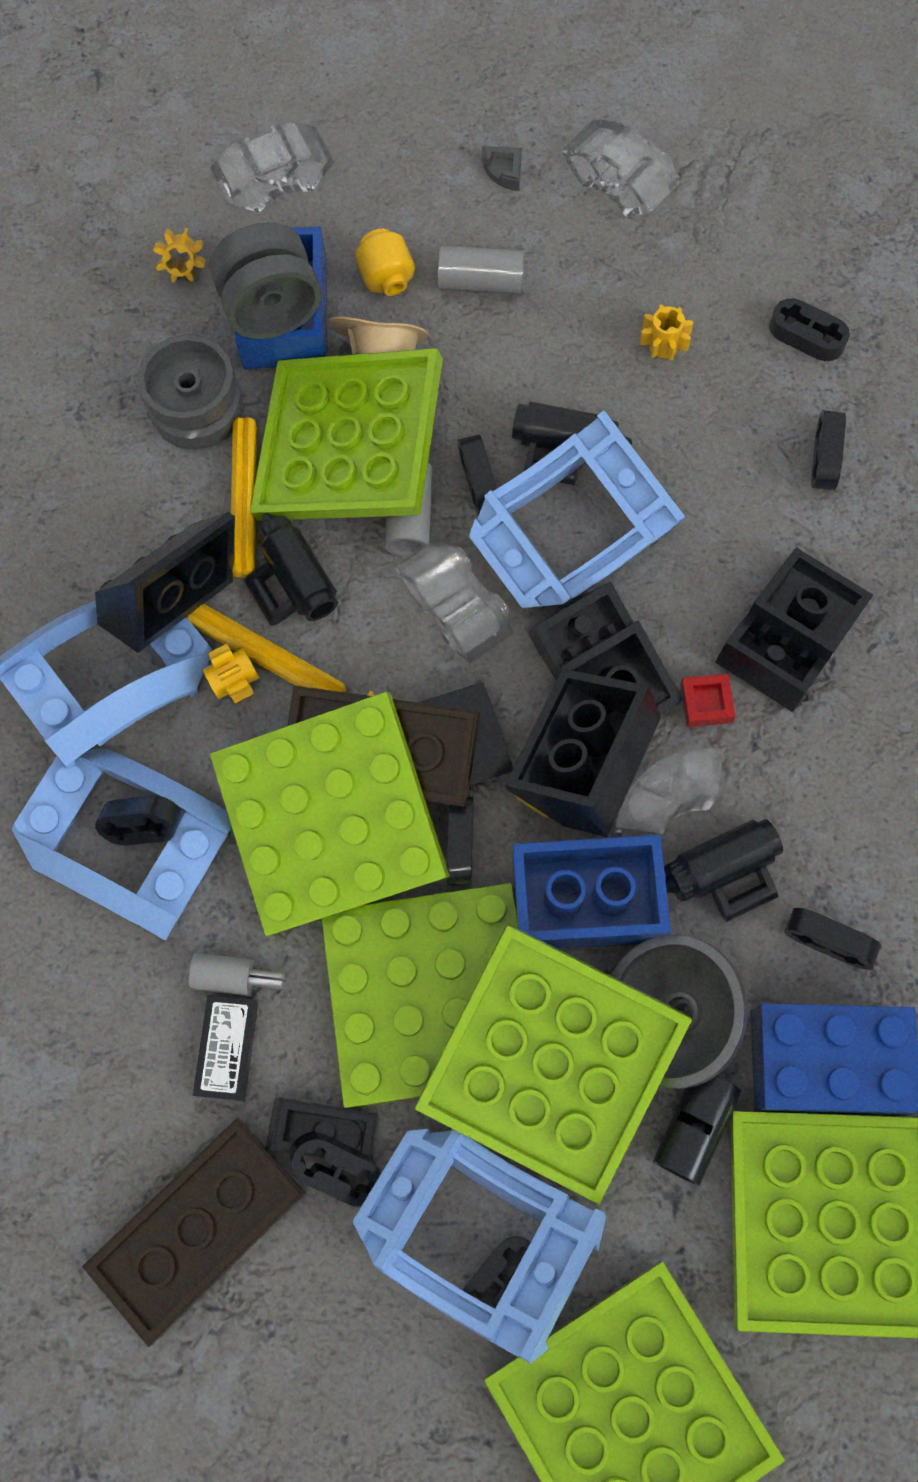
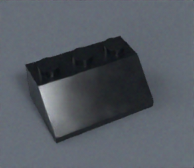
[95,512,235,653]
[505,668,661,837]

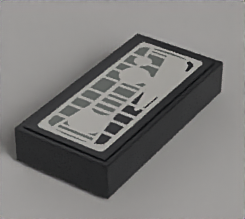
[193,995,258,1101]

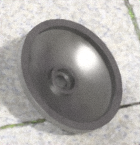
[611,935,748,1089]

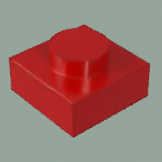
[680,673,736,727]

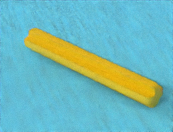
[231,417,257,579]
[187,604,347,693]

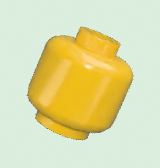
[355,229,415,296]

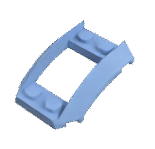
[469,411,686,608]
[0,600,213,769]
[12,749,232,941]
[353,1129,606,1364]

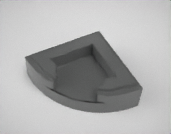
[482,146,522,191]

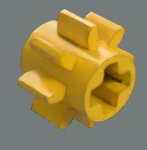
[153,227,206,283]
[639,304,694,361]
[202,643,260,704]

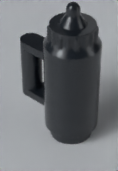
[512,401,632,486]
[244,513,338,626]
[664,819,783,922]

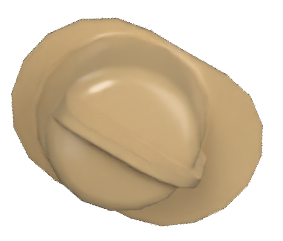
[326,317,428,355]

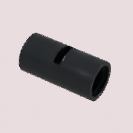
[652,1076,742,1186]

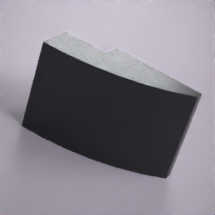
[715,547,873,712]
[525,582,683,715]

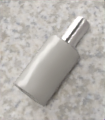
[189,953,285,995]

